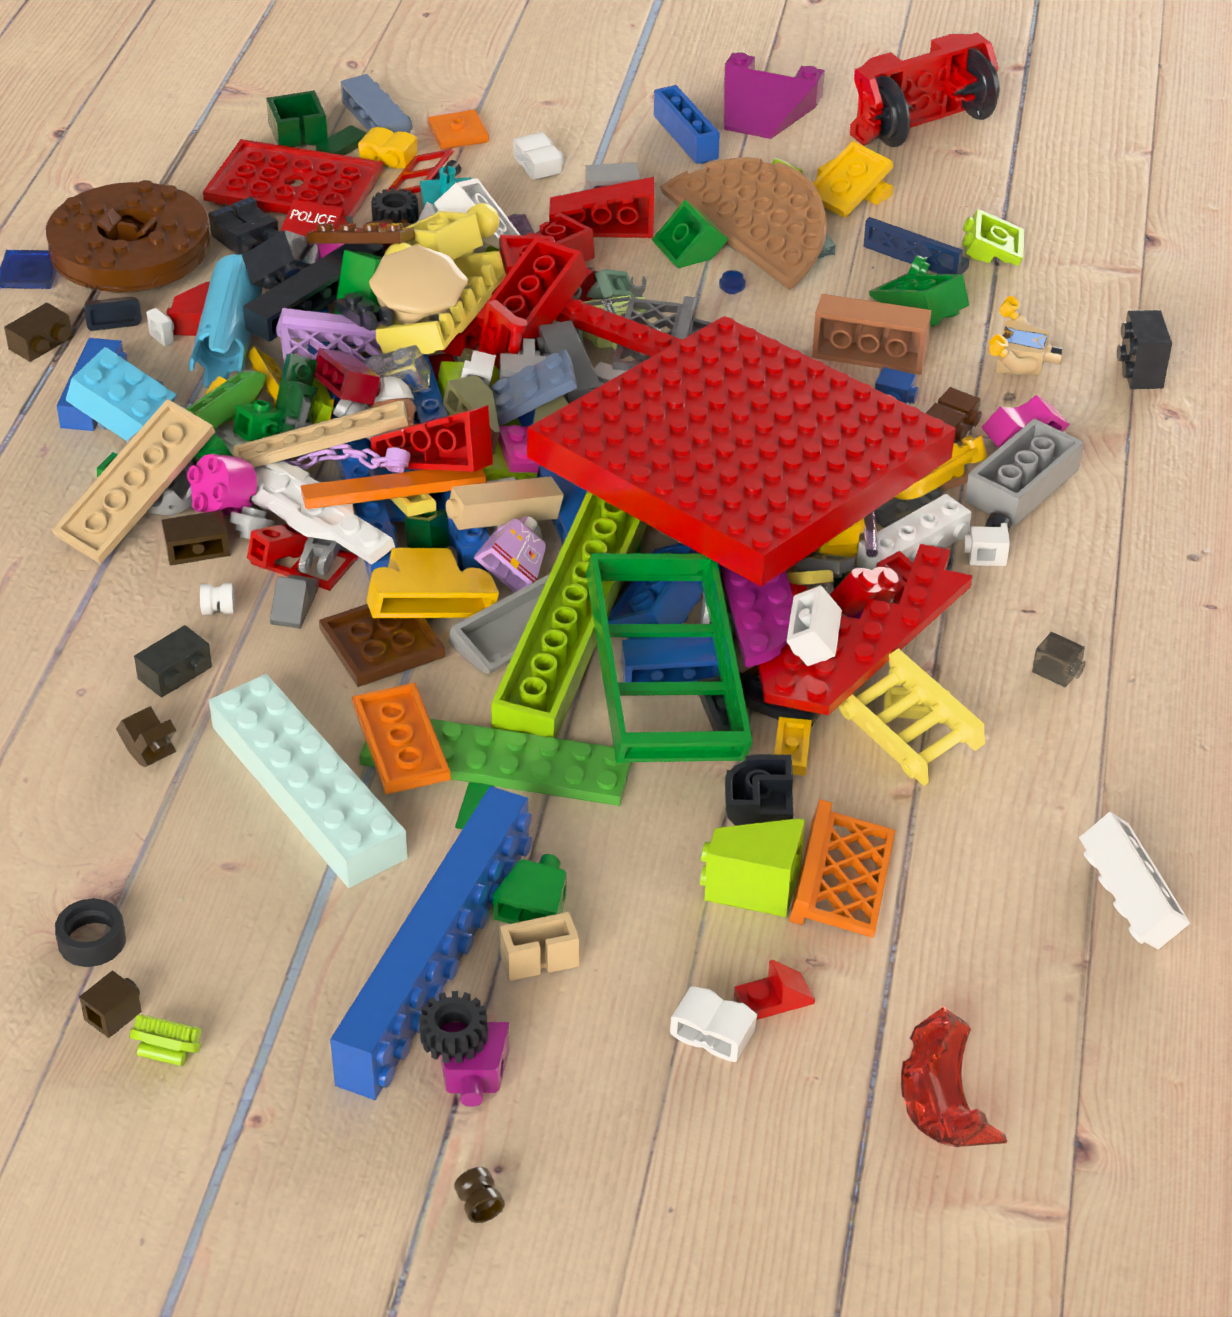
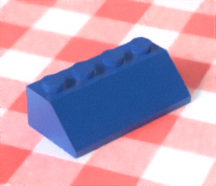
[608,543,704,639]

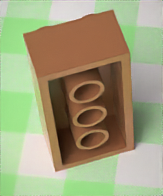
[812,294,932,375]

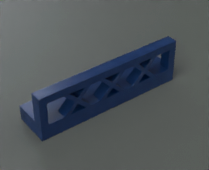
[863,217,969,274]

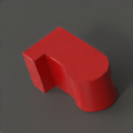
[247,524,308,569]

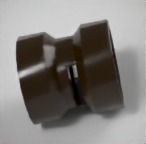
[454,1167,505,1223]

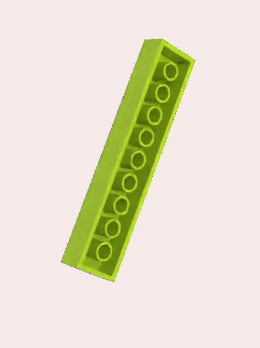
[491,491,648,738]

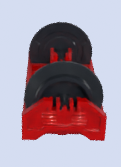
[849,32,1000,147]

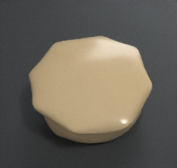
[369,245,468,324]

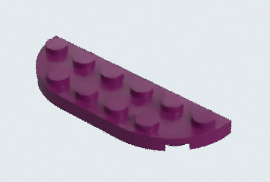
[717,563,793,667]

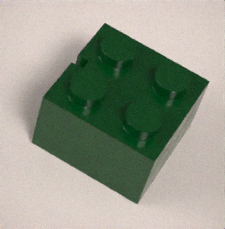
[266,90,328,148]

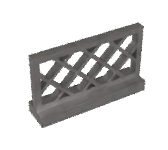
[613,296,696,371]

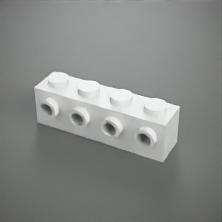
[857,494,972,571]
[1079,812,1190,949]

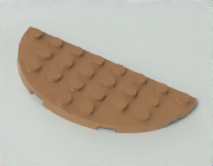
[660,157,827,290]

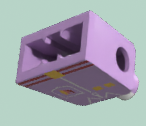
[474,516,546,593]

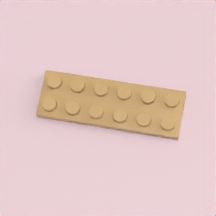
[52,399,215,564]

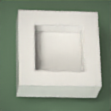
[146,308,174,347]

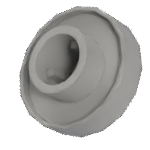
[229,506,275,539]

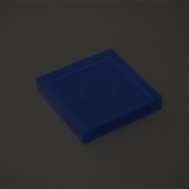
[0,250,56,289]

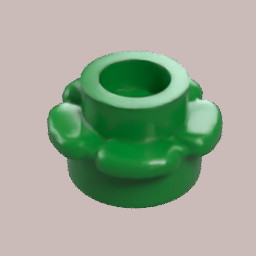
[908,255,930,274]

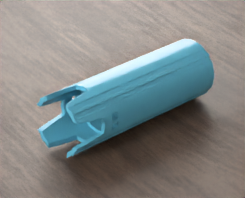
[189,254,263,388]

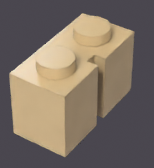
[499,912,579,981]

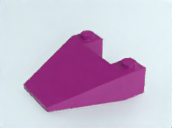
[724,52,825,139]

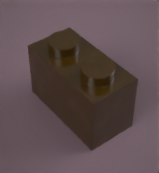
[4,302,73,362]
[161,510,230,566]

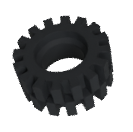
[371,188,419,224]
[419,991,488,1063]

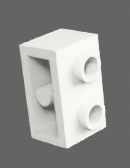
[786,585,842,666]

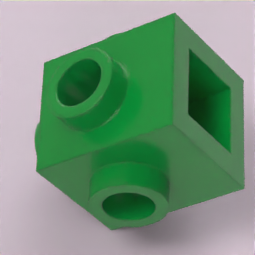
[233,400,280,442]

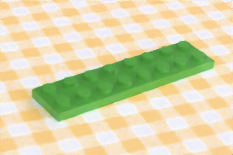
[359,718,632,806]

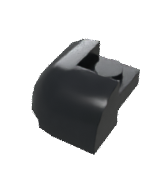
[725,754,794,826]

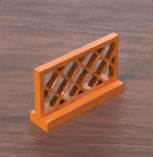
[789,799,895,938]

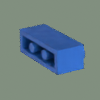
[621,637,720,682]

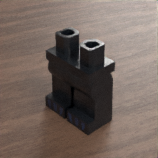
[208,196,280,255]

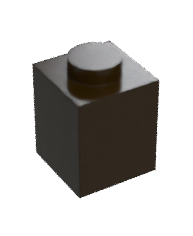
[79,970,142,1038]

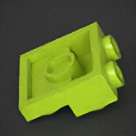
[961,209,1024,266]

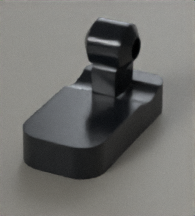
[84,296,142,331]

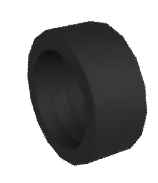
[55,898,126,967]

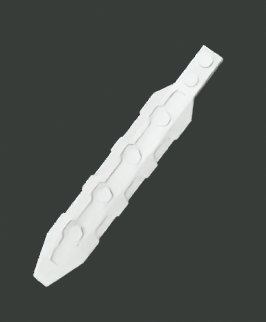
[215,422,395,564]

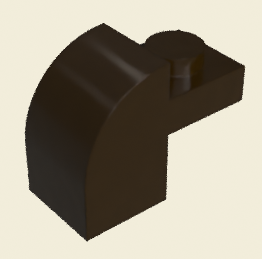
[116,706,177,767]

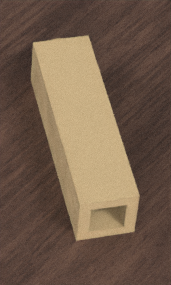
[446,476,564,530]

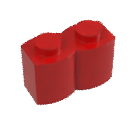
[830,567,903,616]

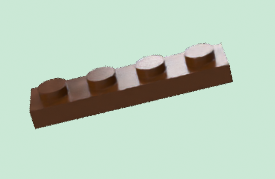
[307,223,415,244]

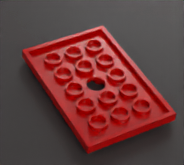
[203,139,383,218]

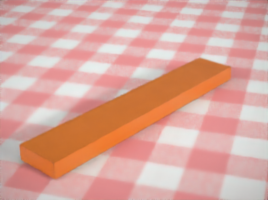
[301,468,486,509]

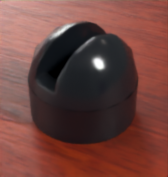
[985,512,1012,531]

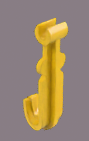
[895,435,987,500]

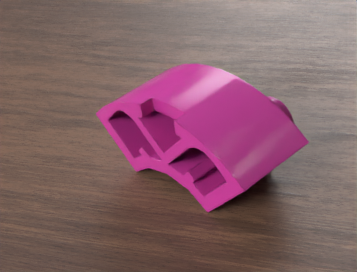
[981,395,1070,448]

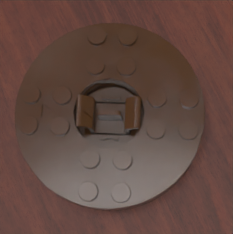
[46,180,210,293]

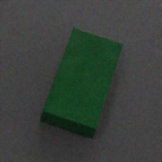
[316,125,367,155]

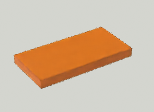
[352,683,451,795]

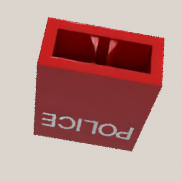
[280,200,347,237]

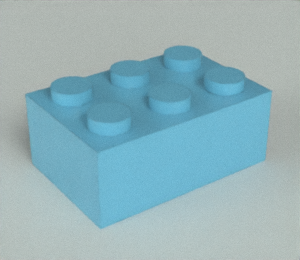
[66,347,177,442]

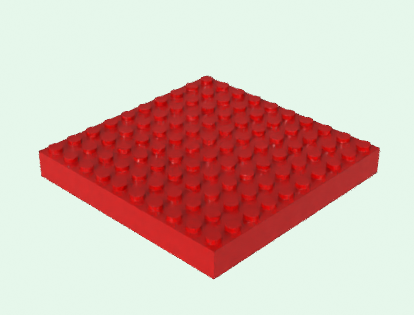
[527,316,956,587]

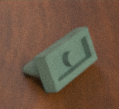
[587,269,634,300]

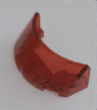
[901,1007,1007,1147]

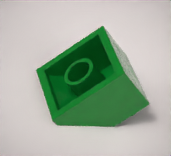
[651,199,728,268]

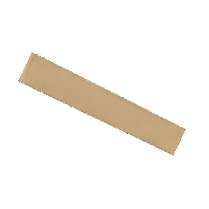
[232,400,409,468]

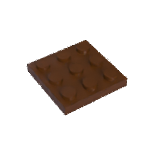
[319,604,445,687]

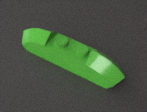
[186,371,266,432]

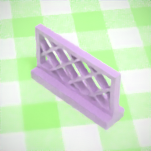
[276,308,399,378]

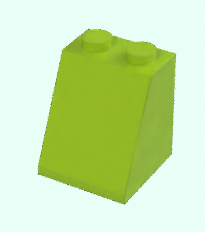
[700,819,805,917]

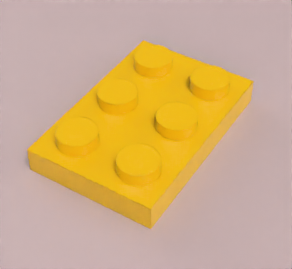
[812,141,893,218]

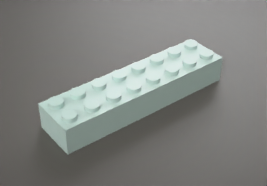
[209,674,408,888]

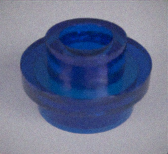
[719,270,746,294]

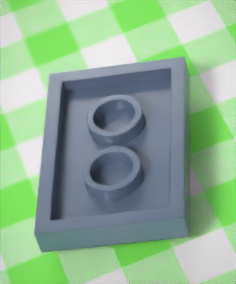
[489,349,577,426]

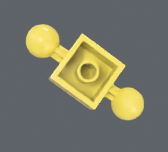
[384,203,499,260]

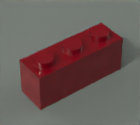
[314,347,381,405]

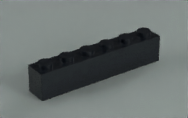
[243,243,385,342]

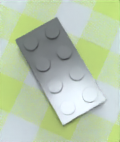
[965,419,1084,527]

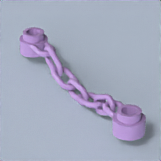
[284,444,411,473]

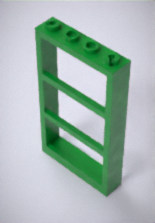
[586,553,753,763]

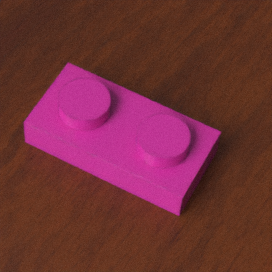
[498,425,540,473]

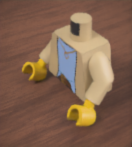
[989,296,1063,376]

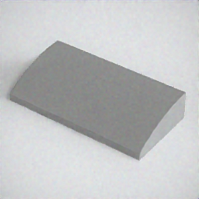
[448,574,550,674]

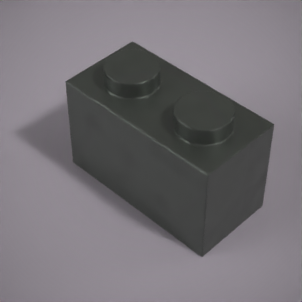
[134,625,212,698]

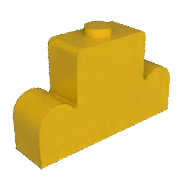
[366,548,499,618]

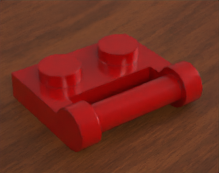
[478,300,527,369]

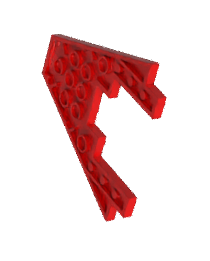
[757,544,973,715]

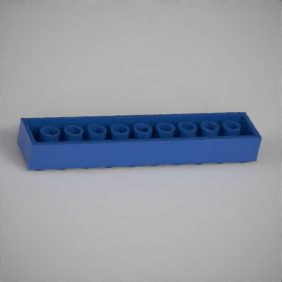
[330,786,532,1100]

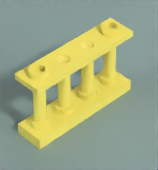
[838,648,985,786]

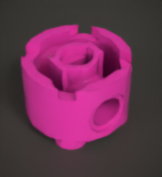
[187,454,257,516]

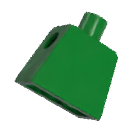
[492,854,567,924]

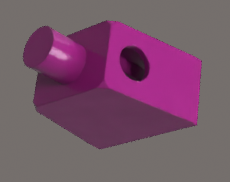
[440,1022,509,1107]

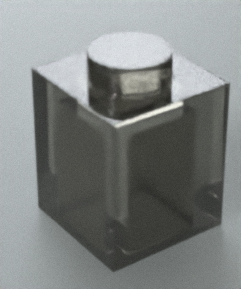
[1032,632,1086,688]

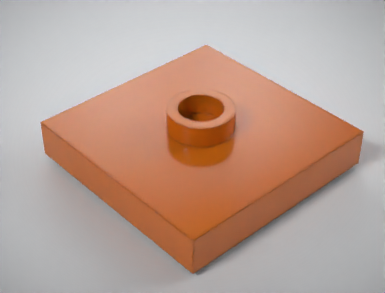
[428,109,489,150]

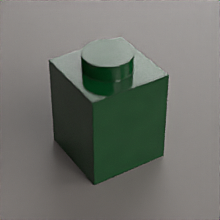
[404,510,450,548]

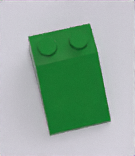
[869,274,969,326]

